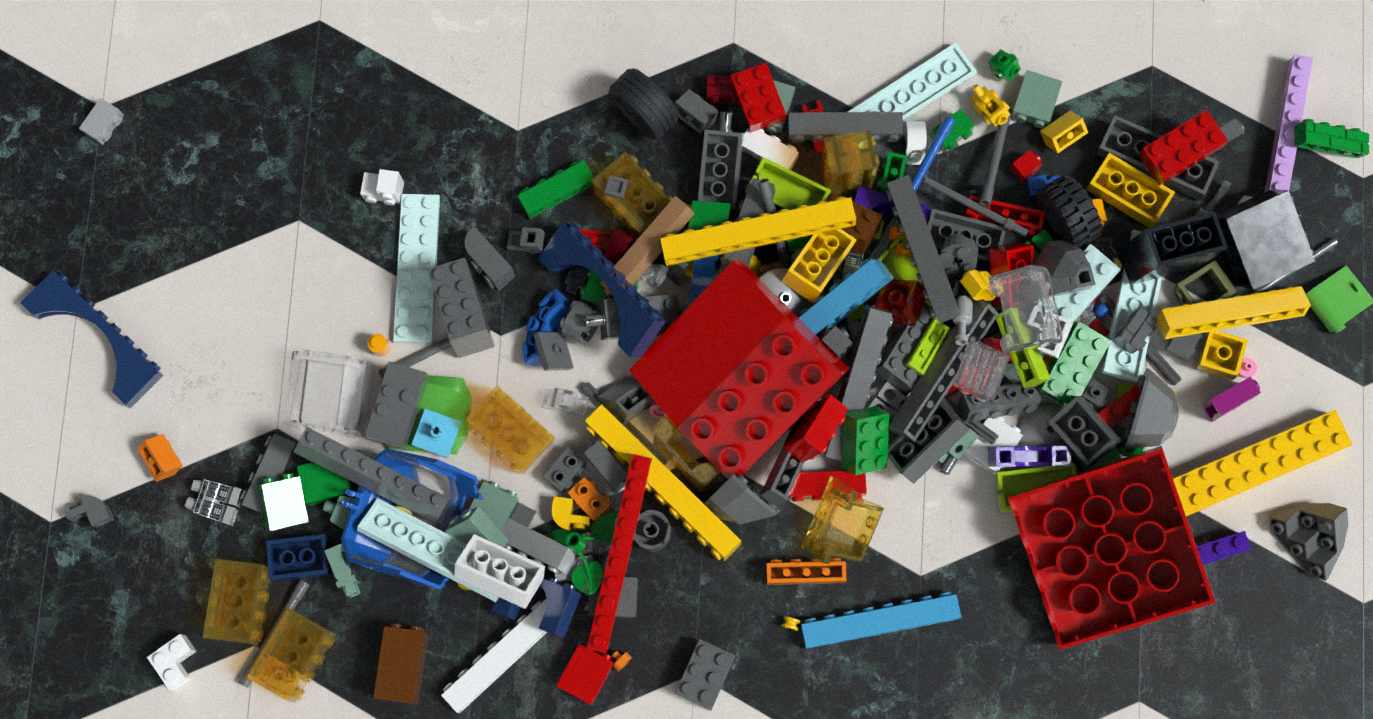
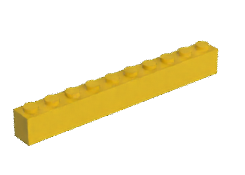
[660,197,856,266]

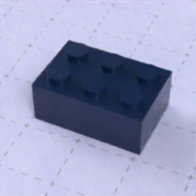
[266,534,332,582]

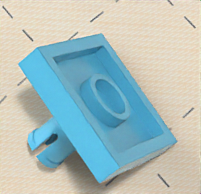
[412,409,461,458]

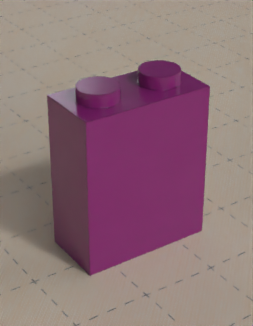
[1202,376,1261,422]

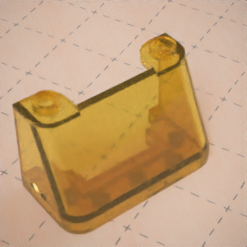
[652,415,723,492]

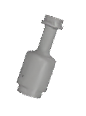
[953,296,973,346]

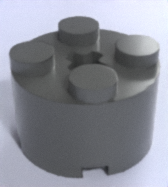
[939,234,978,279]
[560,300,599,346]
[634,510,671,552]

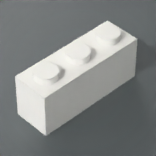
[742,129,799,170]

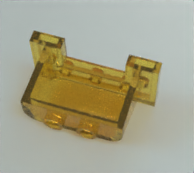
[802,476,884,564]

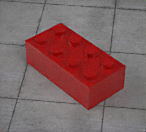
[1139,110,1228,186]

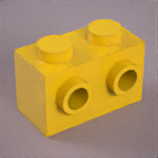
[1040,111,1088,153]

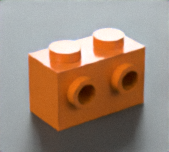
[137,434,183,482]
[567,477,612,522]

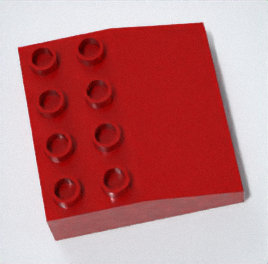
[629,258,849,479]
[1008,446,1216,650]

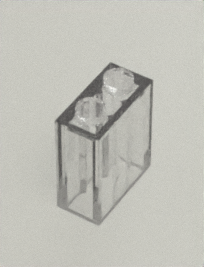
[953,341,1010,402]

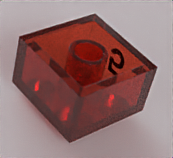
[874,279,926,326]

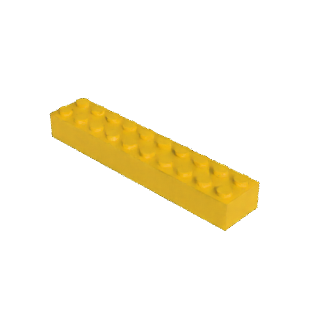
[585,404,741,562]
[1173,410,1353,517]

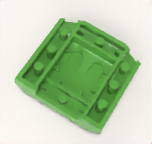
[389,376,472,455]

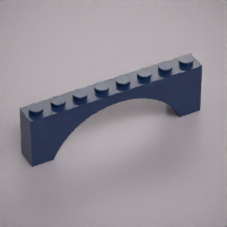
[538,223,666,358]
[20,270,163,408]

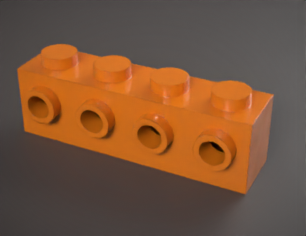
[766,558,846,585]

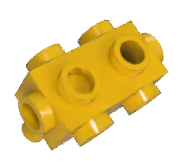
[970,84,1010,127]

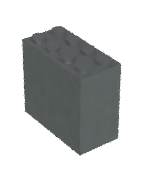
[428,257,495,358]

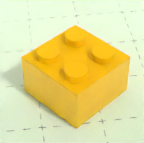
[1195,331,1248,381]

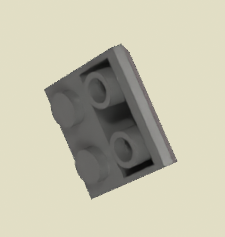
[597,377,653,425]

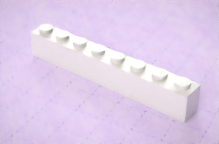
[441,595,548,713]

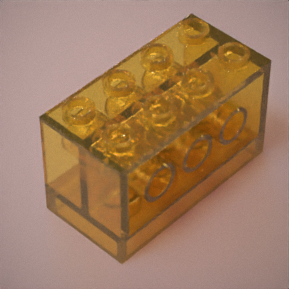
[820,130,880,194]
[591,151,673,238]
[466,385,555,475]
[203,559,271,646]
[247,608,336,703]

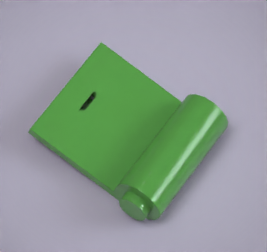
[1306,265,1373,334]

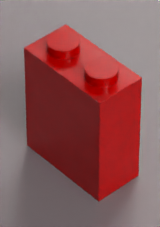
[556,643,615,705]

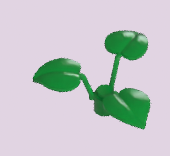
[544,512,619,595]

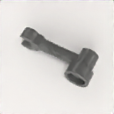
[1195,180,1232,217]

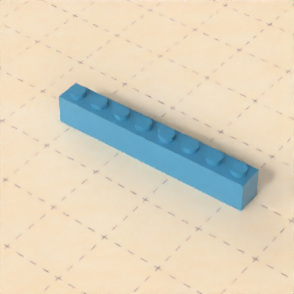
[801,592,961,649]

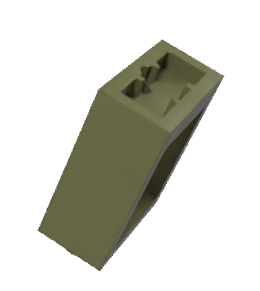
[1173,260,1237,305]

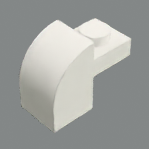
[905,121,927,165]

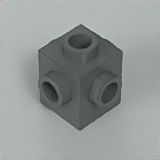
[1081,380,1110,412]

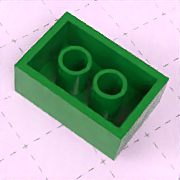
[842,406,889,475]

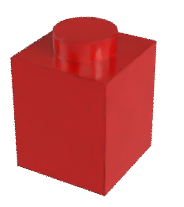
[1010,150,1042,182]

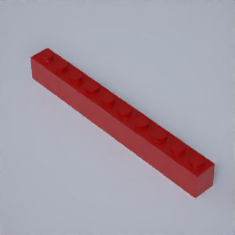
[587,454,653,653]

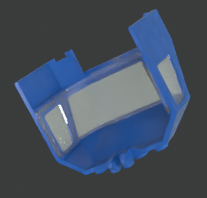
[340,448,483,589]

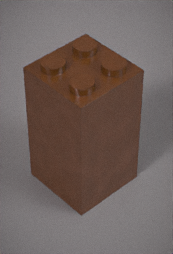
[373,623,429,705]

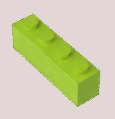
[996,308,1050,388]

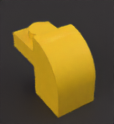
[552,496,591,532]

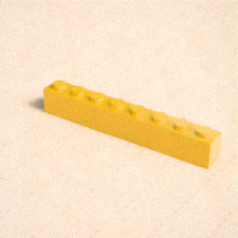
[1157,286,1311,339]

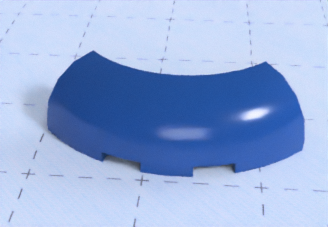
[681,254,722,314]
[523,289,570,366]

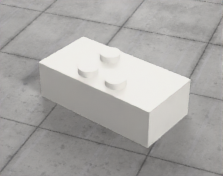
[454,534,545,609]

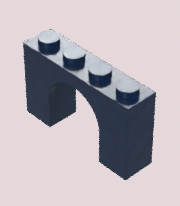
[491,577,581,639]

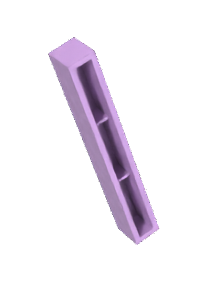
[1265,54,1313,192]

